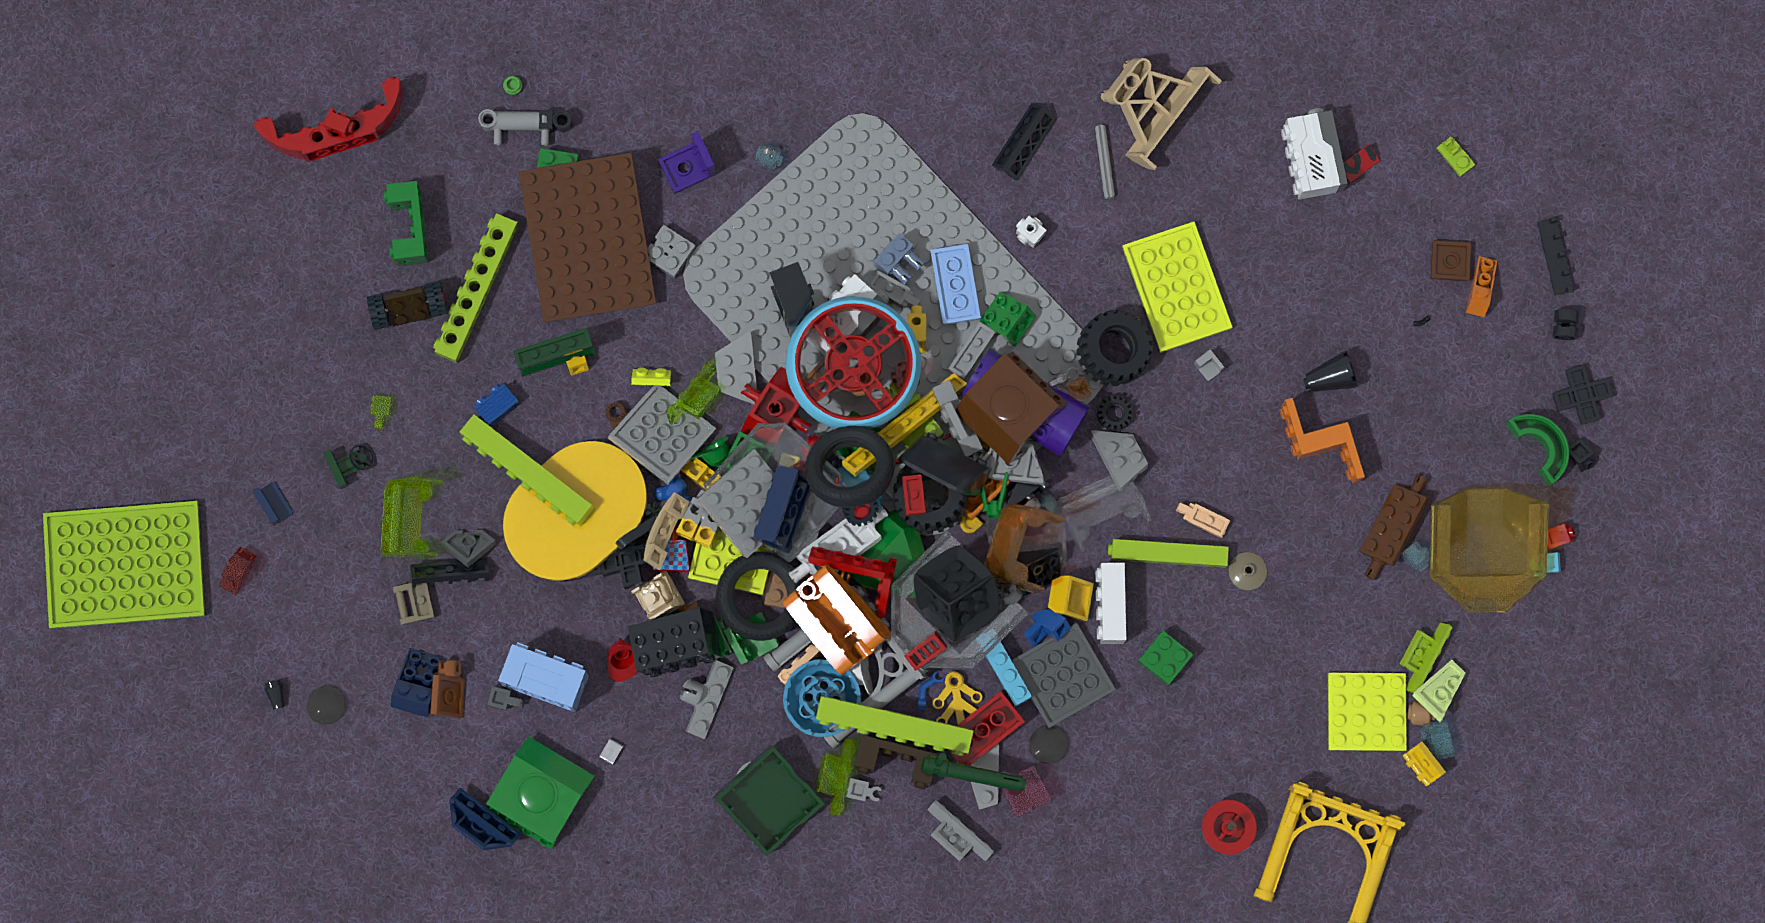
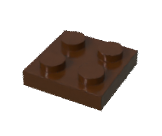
[1430,240,1471,281]

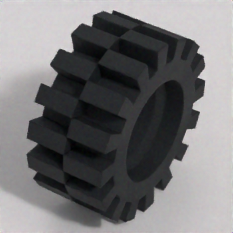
[1097,395,1132,431]

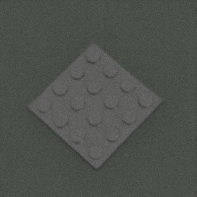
[1011,623,1116,729]

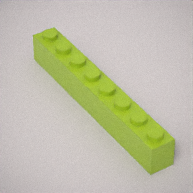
[460,414,595,527]
[816,695,973,756]

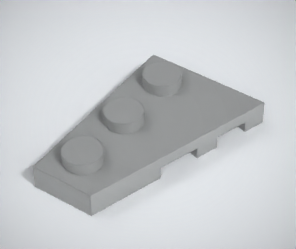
[969,743,999,810]

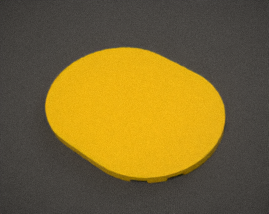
[503,441,647,581]

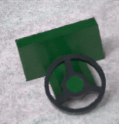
[323,444,375,489]

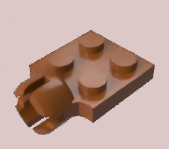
[431,660,465,718]

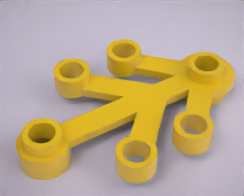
[933,671,982,724]

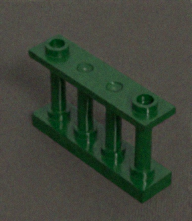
[513,328,595,377]

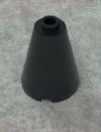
[1303,351,1358,392]

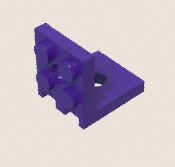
[658,131,716,194]

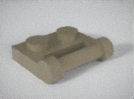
[393,583,435,626]

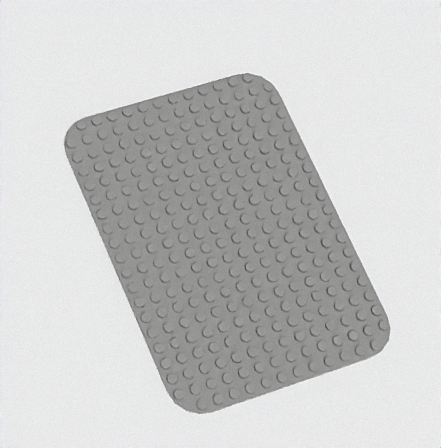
[683,113,1103,536]

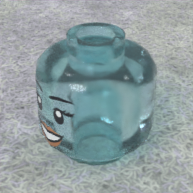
[754,143,784,171]

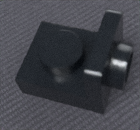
[1568,438,1597,472]

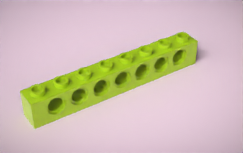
[433,213,518,363]

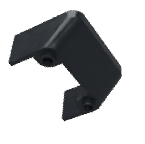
[769,262,815,338]

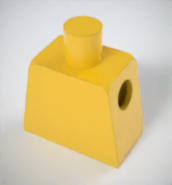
[907,305,927,353]

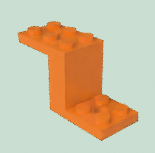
[1279,398,1365,484]

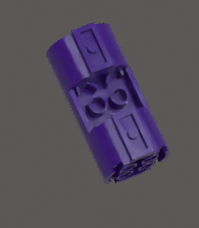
[961,348,1090,457]

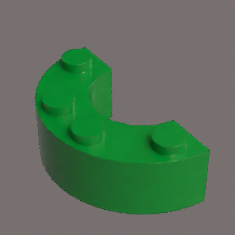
[1506,414,1569,487]

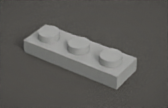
[948,322,995,380]

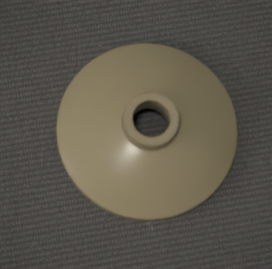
[1229,552,1267,590]

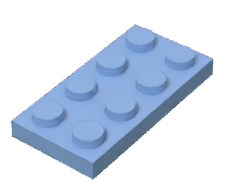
[930,244,981,325]

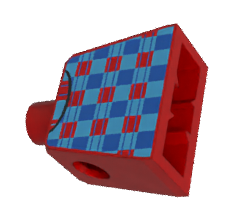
[653,529,690,573]

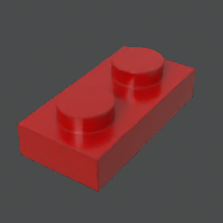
[902,474,926,516]

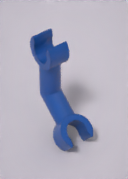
[918,670,945,710]

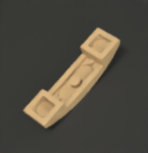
[644,493,690,570]

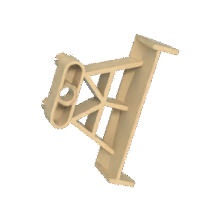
[1101,58,1222,170]

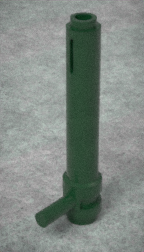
[921,753,1027,792]

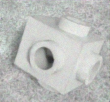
[1016,216,1046,248]

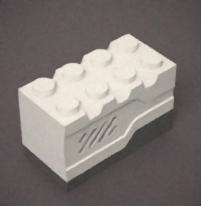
[1281,108,1348,199]
[806,274,889,356]

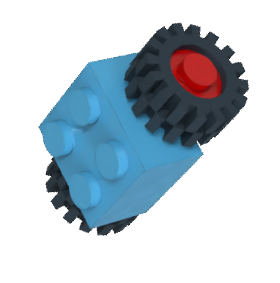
[824,459,882,527]

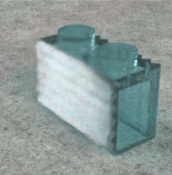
[1419,718,1456,761]

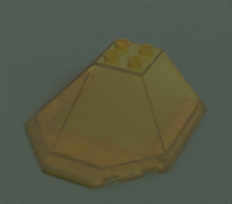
[1430,488,1549,613]

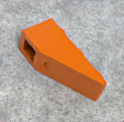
[1466,256,1497,317]

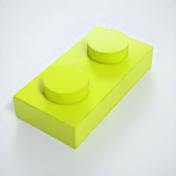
[632,368,671,386]

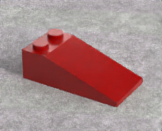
[948,690,1025,765]

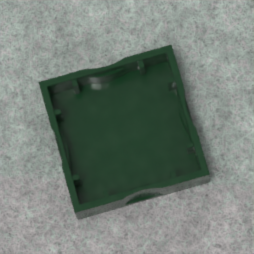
[713,744,824,856]

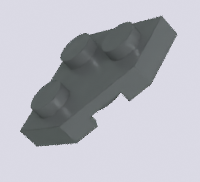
[441,530,496,567]

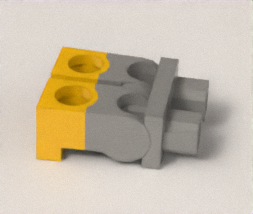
[676,490,720,550]

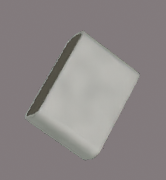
[599,738,624,765]

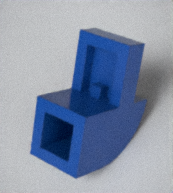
[1024,610,1071,647]

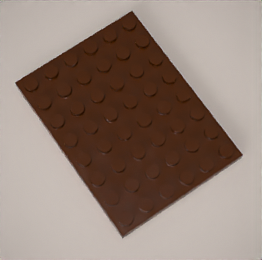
[519,153,657,322]

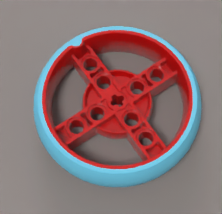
[786,296,921,429]

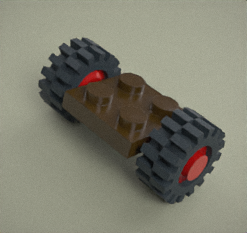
[367,281,448,330]

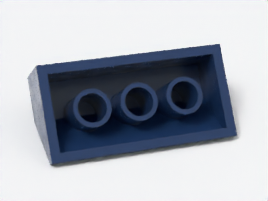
[753,465,811,554]

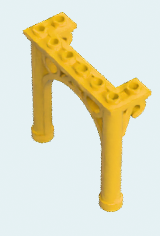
[1253,782,1405,923]

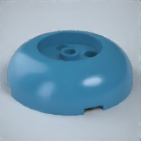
[783,659,861,737]

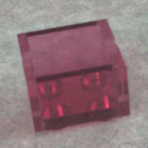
[1000,765,1052,819]

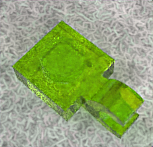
[370,395,392,431]

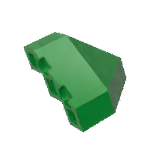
[845,509,928,598]

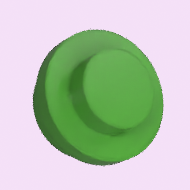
[503,76,522,95]

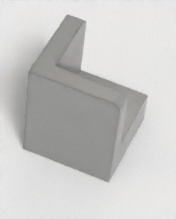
[1194,350,1224,381]

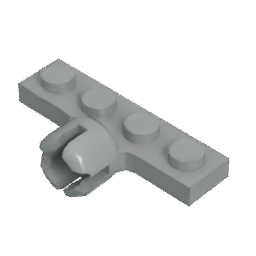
[680,660,734,739]

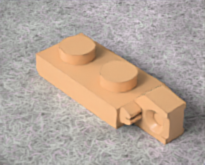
[1176,503,1230,538]
[777,643,822,685]

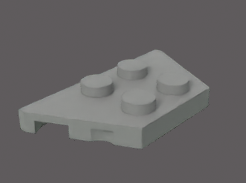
[715,332,758,405]
[1090,430,1148,492]
[982,443,1045,485]

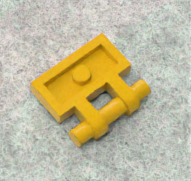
[1403,741,1446,786]

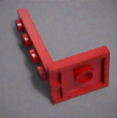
[808,546,897,618]

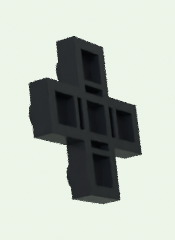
[1552,365,1613,425]
[600,543,648,589]

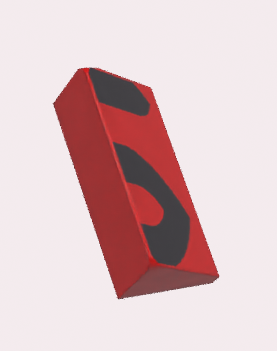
[1343,144,1380,183]

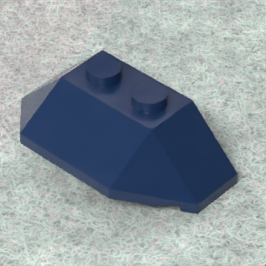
[449,788,522,850]

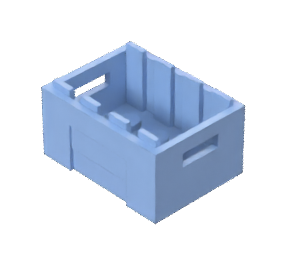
[498,642,589,712]

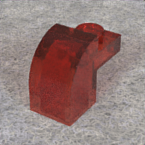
[219,547,257,595]

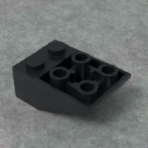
[1003,461,1052,517]
[998,548,1061,598]

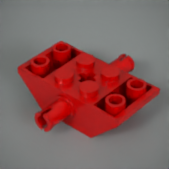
[741,366,812,450]

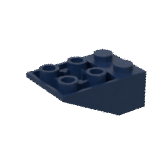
[391,648,446,717]

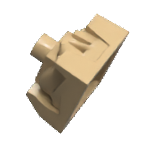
[631,571,685,621]

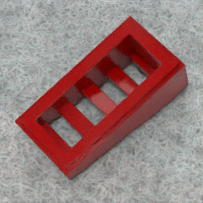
[904,631,947,671]

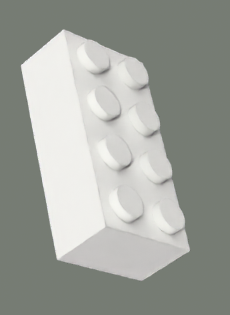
[1095,563,1126,644]

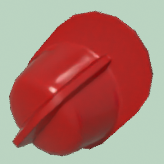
[608,638,637,682]

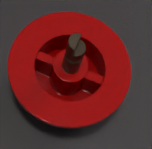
[1202,800,1257,855]

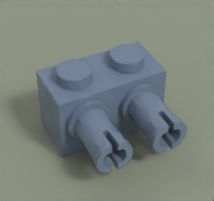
[874,233,925,285]

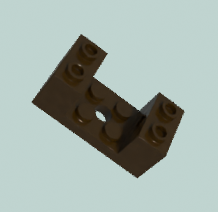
[855,735,938,790]

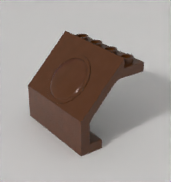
[955,352,1067,464]

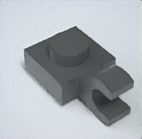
[487,686,524,710]

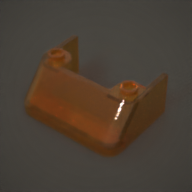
[984,504,1065,594]

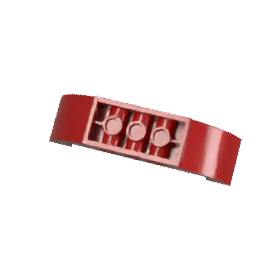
[253,77,404,163]

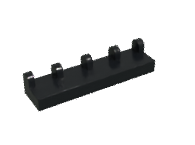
[1537,217,1575,296]
[410,558,489,588]

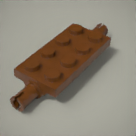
[1360,474,1429,581]

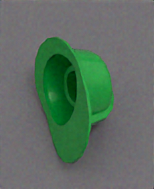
[690,436,730,466]

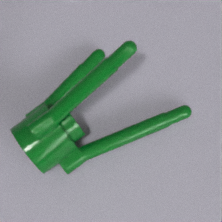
[981,472,1009,519]

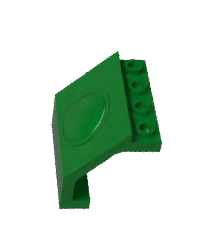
[486,736,595,849]

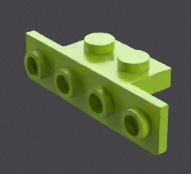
[1400,623,1452,693]

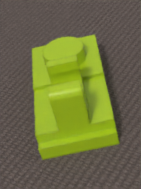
[1436,137,1475,177]

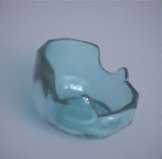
[1038,493,1059,524]

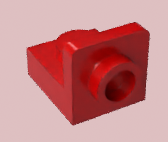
[1543,523,1576,549]

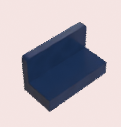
[252,482,293,526]

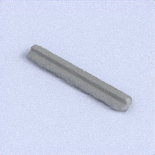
[1095,125,1115,199]

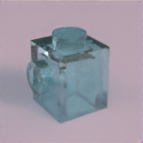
[1400,541,1431,573]

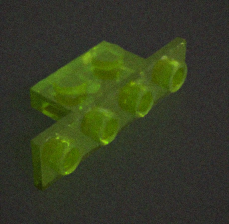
[666,358,721,425]
[815,739,856,816]

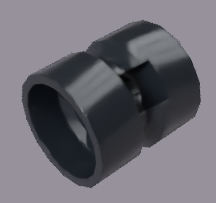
[1552,309,1579,340]

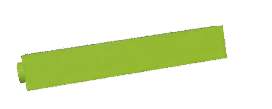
[1108,539,1229,568]

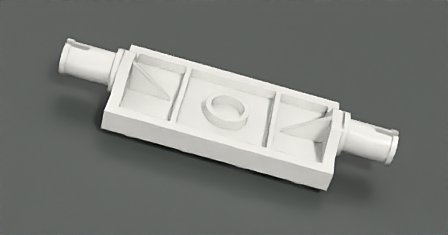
[789,507,888,583]

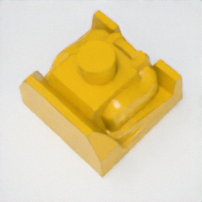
[1048,576,1094,621]

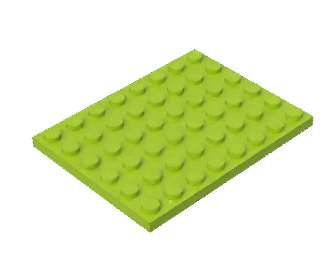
[43,501,205,629]

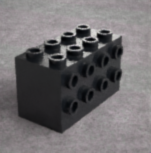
[628,608,721,677]

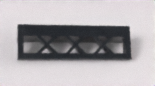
[992,103,1056,181]

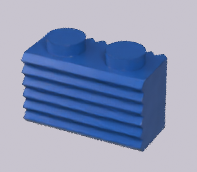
[474,383,519,427]

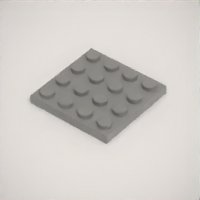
[608,385,716,485]
[697,449,774,558]

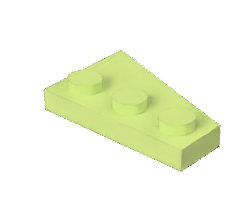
[1412,660,1465,722]

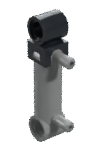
[478,109,573,146]

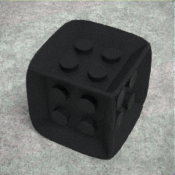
[914,546,1000,641]

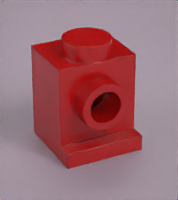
[323,108,355,138]

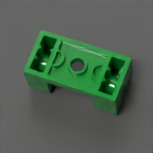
[384,181,428,266]

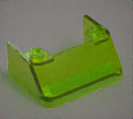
[381,476,443,559]

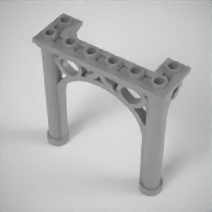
[763,585,929,748]

